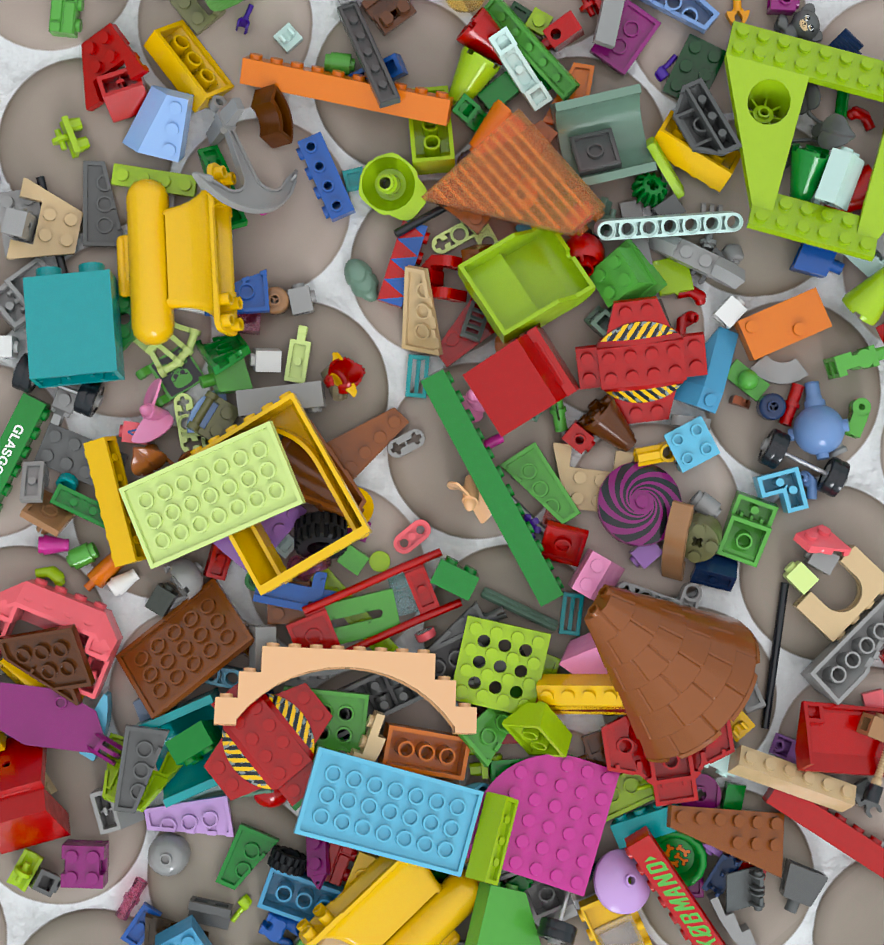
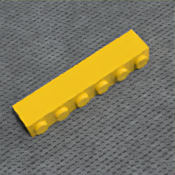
[83,436,146,567]

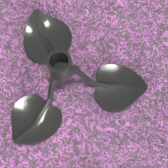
[784,82,856,170]

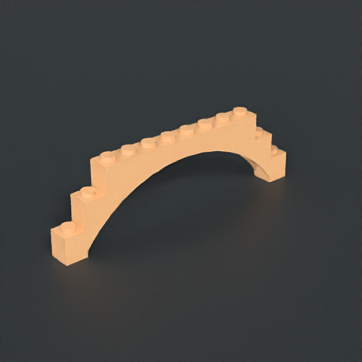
[214,642,477,735]

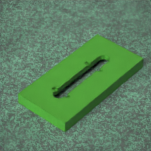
[325,588,400,644]

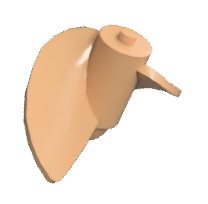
[447,475,492,524]

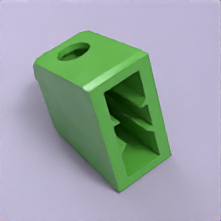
[199,358,253,395]

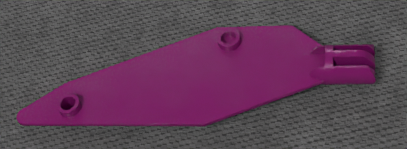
[0,682,123,766]

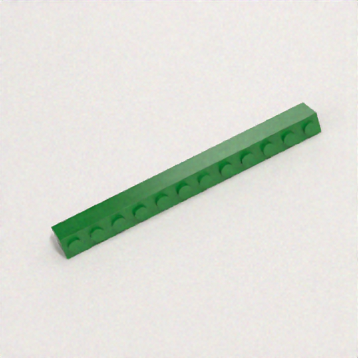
[420,368,564,607]

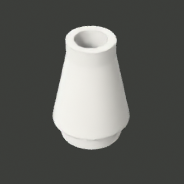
[107,568,140,597]

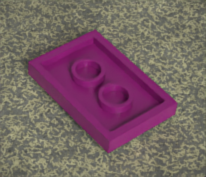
[590,0,661,77]

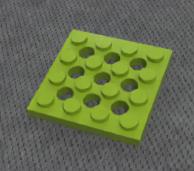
[453,615,551,713]

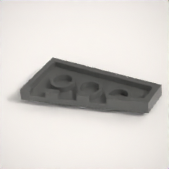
[83,161,123,247]

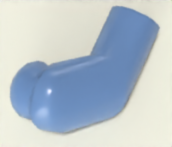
[800,470,818,499]

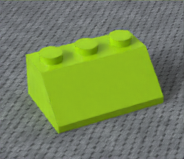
[502,701,572,757]

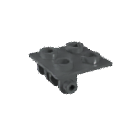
[726,866,765,913]

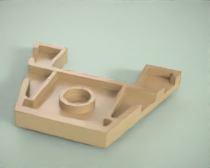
[6,178,83,260]
[553,443,634,512]

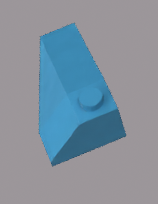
[674,327,739,414]

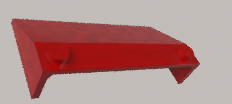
[795,701,884,777]

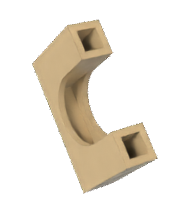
[792,545,884,642]

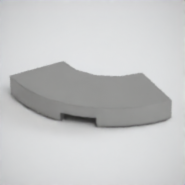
[749,355,809,384]

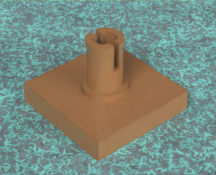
[20,489,75,537]

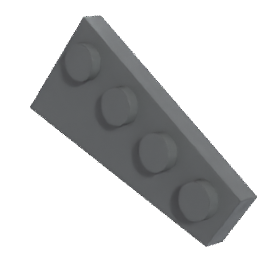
[113,724,170,813]

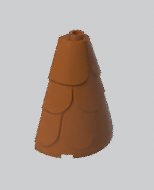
[280,419,366,518]

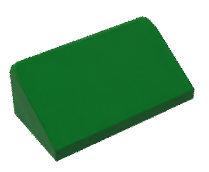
[720,781,746,810]

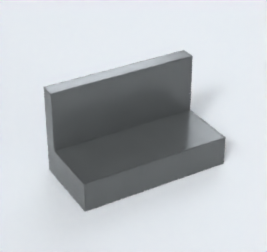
[188,896,234,930]

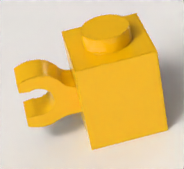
[730,711,756,742]

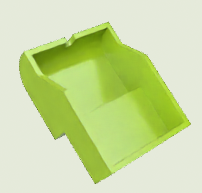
[458,219,596,344]

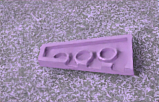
[144,794,235,837]

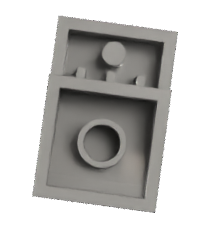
[0,257,46,332]

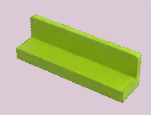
[465,792,519,886]

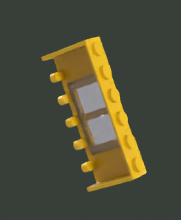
[577,894,653,945]

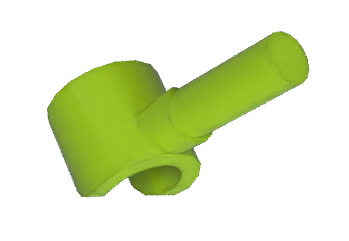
[230,894,252,923]

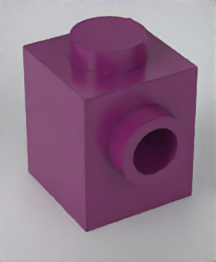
[766,0,800,16]

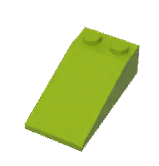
[409,85,456,175]

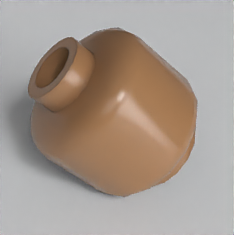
[268,287,290,315]

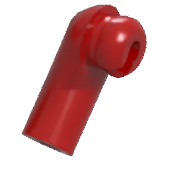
[676,286,706,306]

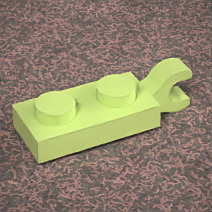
[284,325,312,383]

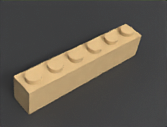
[728,745,857,812]

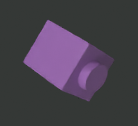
[629,544,662,569]

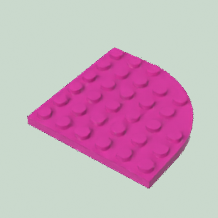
[466,754,620,897]

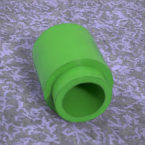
[324,52,355,75]
[66,542,100,570]

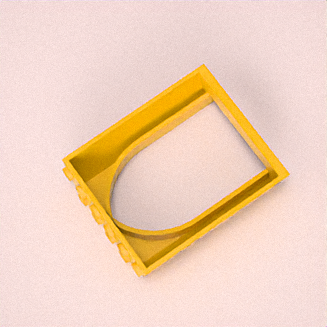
[185,391,372,595]

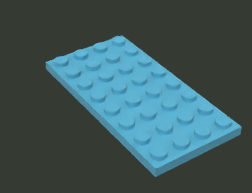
[293,746,484,877]

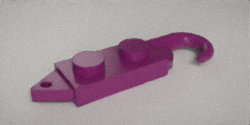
[306,837,330,890]

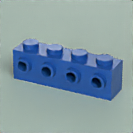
[296,132,356,222]

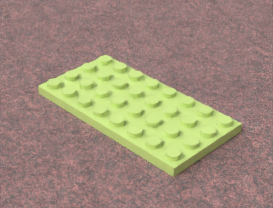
[119,421,306,569]

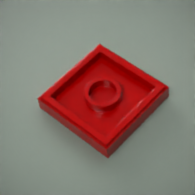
[541,520,589,567]

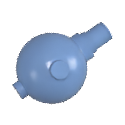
[788,381,850,460]

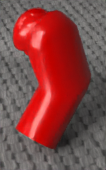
[847,106,876,132]
[676,311,699,334]

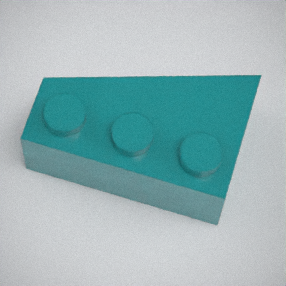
[610,802,680,849]

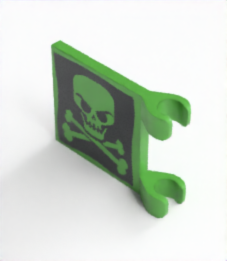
[136,346,204,408]

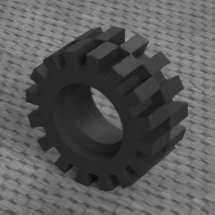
[267,845,307,877]

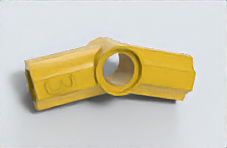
[633,441,675,467]

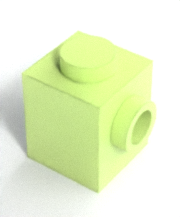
[782,561,819,594]

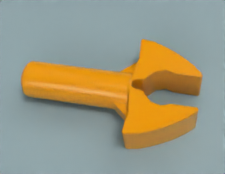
[725,0,750,26]

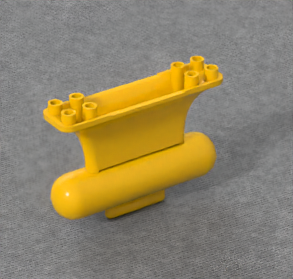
[116,163,244,345]
[296,856,480,945]

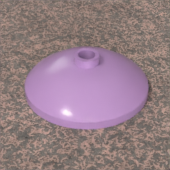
[593,849,651,914]

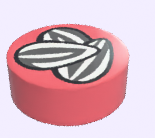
[414,626,437,643]

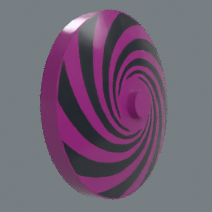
[597,462,682,547]

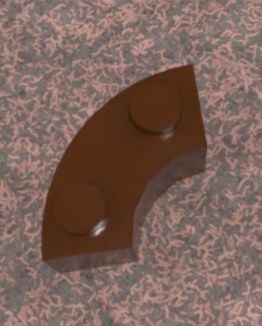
[251,84,293,149]

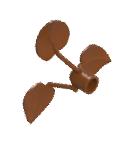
[131,444,192,476]

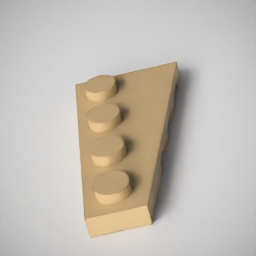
[401,265,443,356]

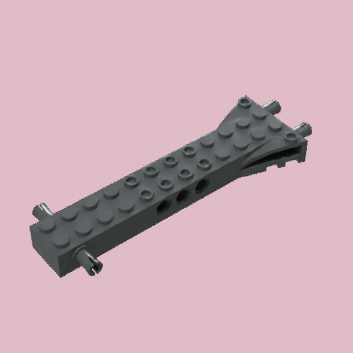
[320,600,526,738]

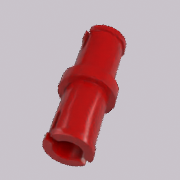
[778,383,805,427]

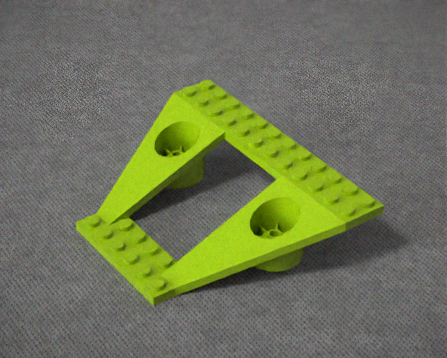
[724,21,884,262]

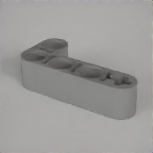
[615,581,702,609]

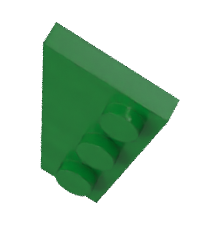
[215,822,279,890]

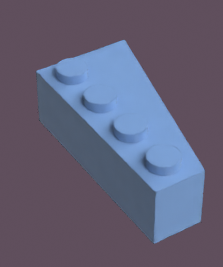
[639,0,720,34]

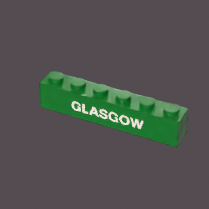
[0,393,51,512]

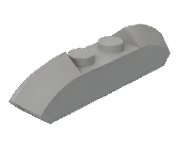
[648,236,745,289]

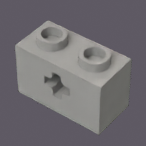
[1,205,38,243]

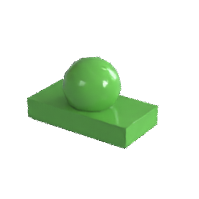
[727,359,770,402]

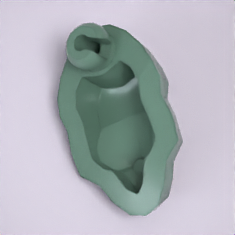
[344,259,379,302]

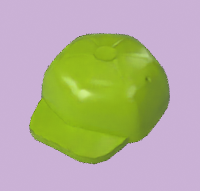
[359,153,428,221]

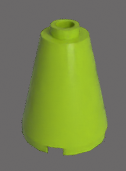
[449,46,500,105]
[842,267,884,326]

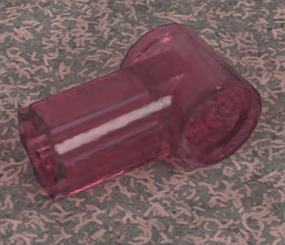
[287,553,332,581]

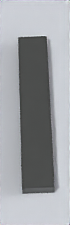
[337,1,401,108]

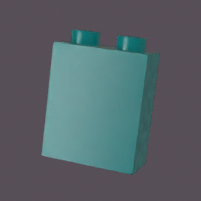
[23,262,125,388]

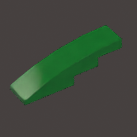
[197,145,248,230]

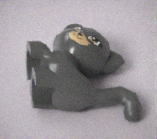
[774,3,823,42]

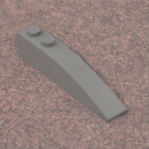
[800,596,884,705]

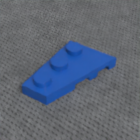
[205,269,270,316]

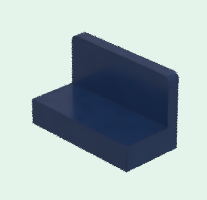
[690,555,738,592]

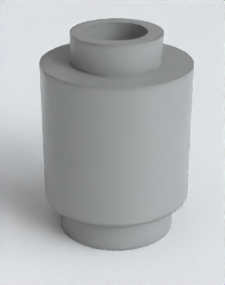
[689,490,722,518]

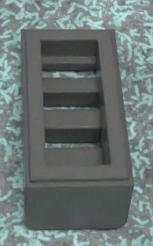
[459,298,487,343]

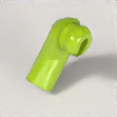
[35,566,66,586]

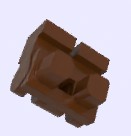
[361,0,417,36]

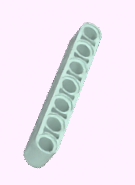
[594,211,743,240]

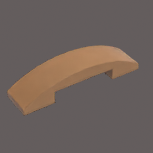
[661,500,694,581]

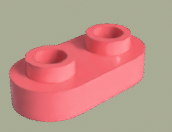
[393,519,431,554]

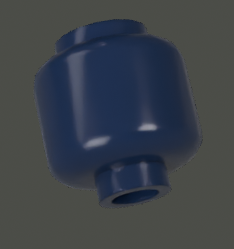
[756,393,786,421]

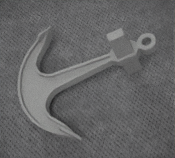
[192,95,298,214]

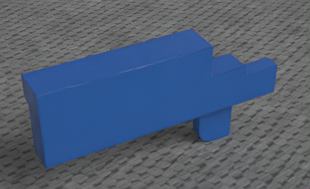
[253,571,337,611]

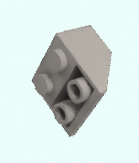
[89,787,145,835]

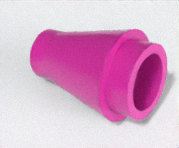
[38,534,69,555]

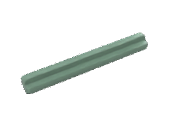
[481,587,559,632]

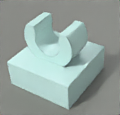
[273,22,303,54]

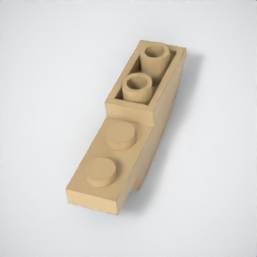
[346,710,386,762]

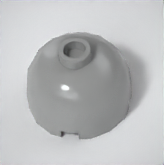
[163,558,204,600]
[147,832,191,877]

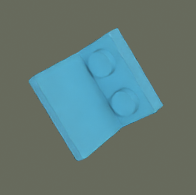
[664,416,720,473]

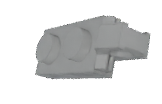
[50,384,81,426]

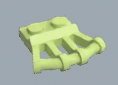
[133,322,202,378]

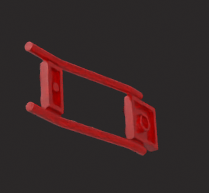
[286,548,462,650]

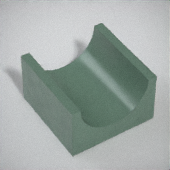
[550,84,657,189]

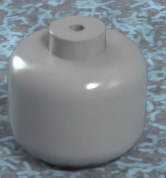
[721,244,744,266]

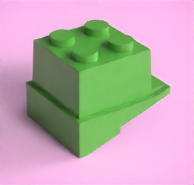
[590,239,667,309]

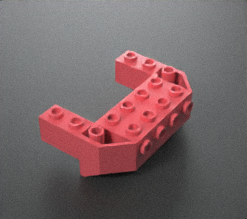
[0,577,123,699]

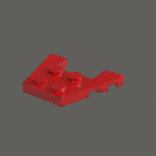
[81,23,150,111]

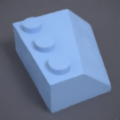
[122,85,194,162]

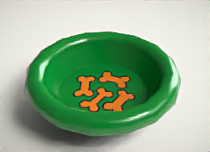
[655,831,707,887]

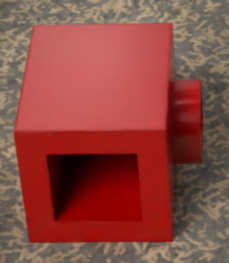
[561,420,596,454]

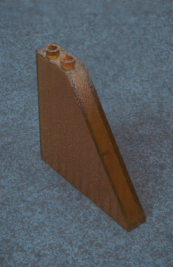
[422,108,606,238]

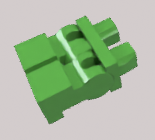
[823,345,884,380]

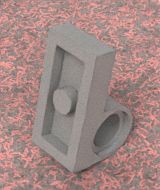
[19,461,49,503]

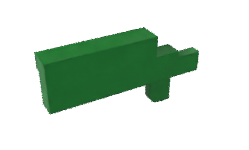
[477,64,552,110]

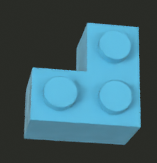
[752,466,809,513]

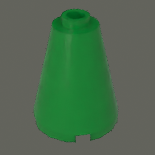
[789,143,831,202]

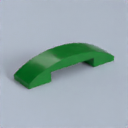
[451,93,487,133]

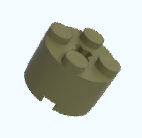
[685,513,723,563]

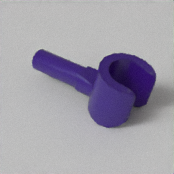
[235,4,254,35]
[655,54,678,82]

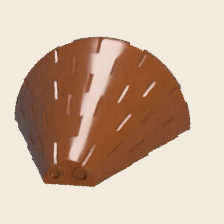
[584,584,760,763]

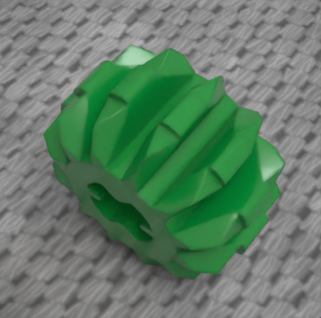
[631,172,668,208]

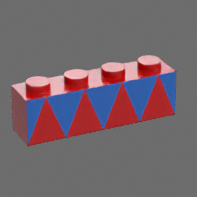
[377,220,430,309]

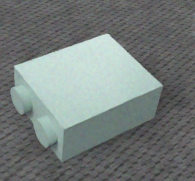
[814,146,865,211]

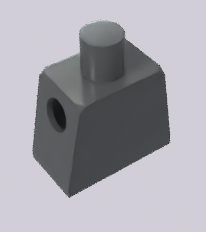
[779,858,828,914]

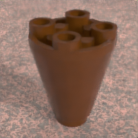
[578,394,637,452]

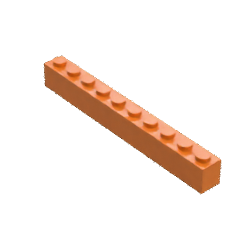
[240,53,454,126]

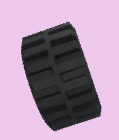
[294,511,348,560]

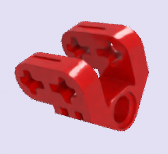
[421,255,467,303]

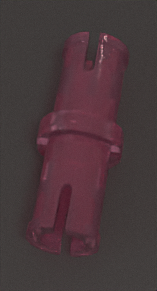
[115,877,148,921]

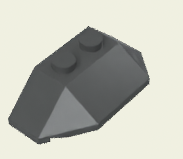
[672,77,742,156]

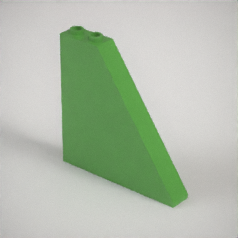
[465,881,541,945]

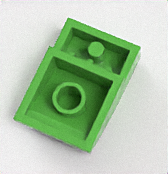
[716,490,779,567]

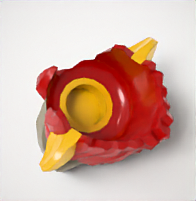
[321,352,366,401]

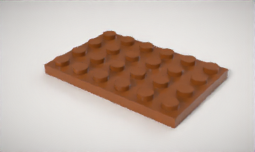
[115,578,254,719]

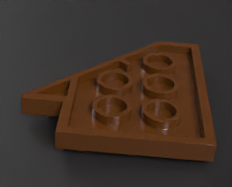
[0,624,95,705]

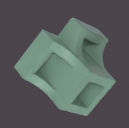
[584,305,611,338]

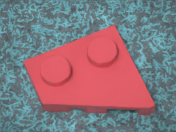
[793,524,852,556]

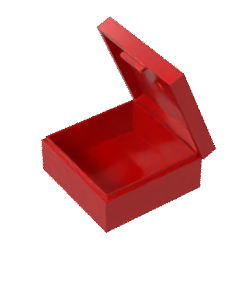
[462,326,580,437]
[0,738,71,854]

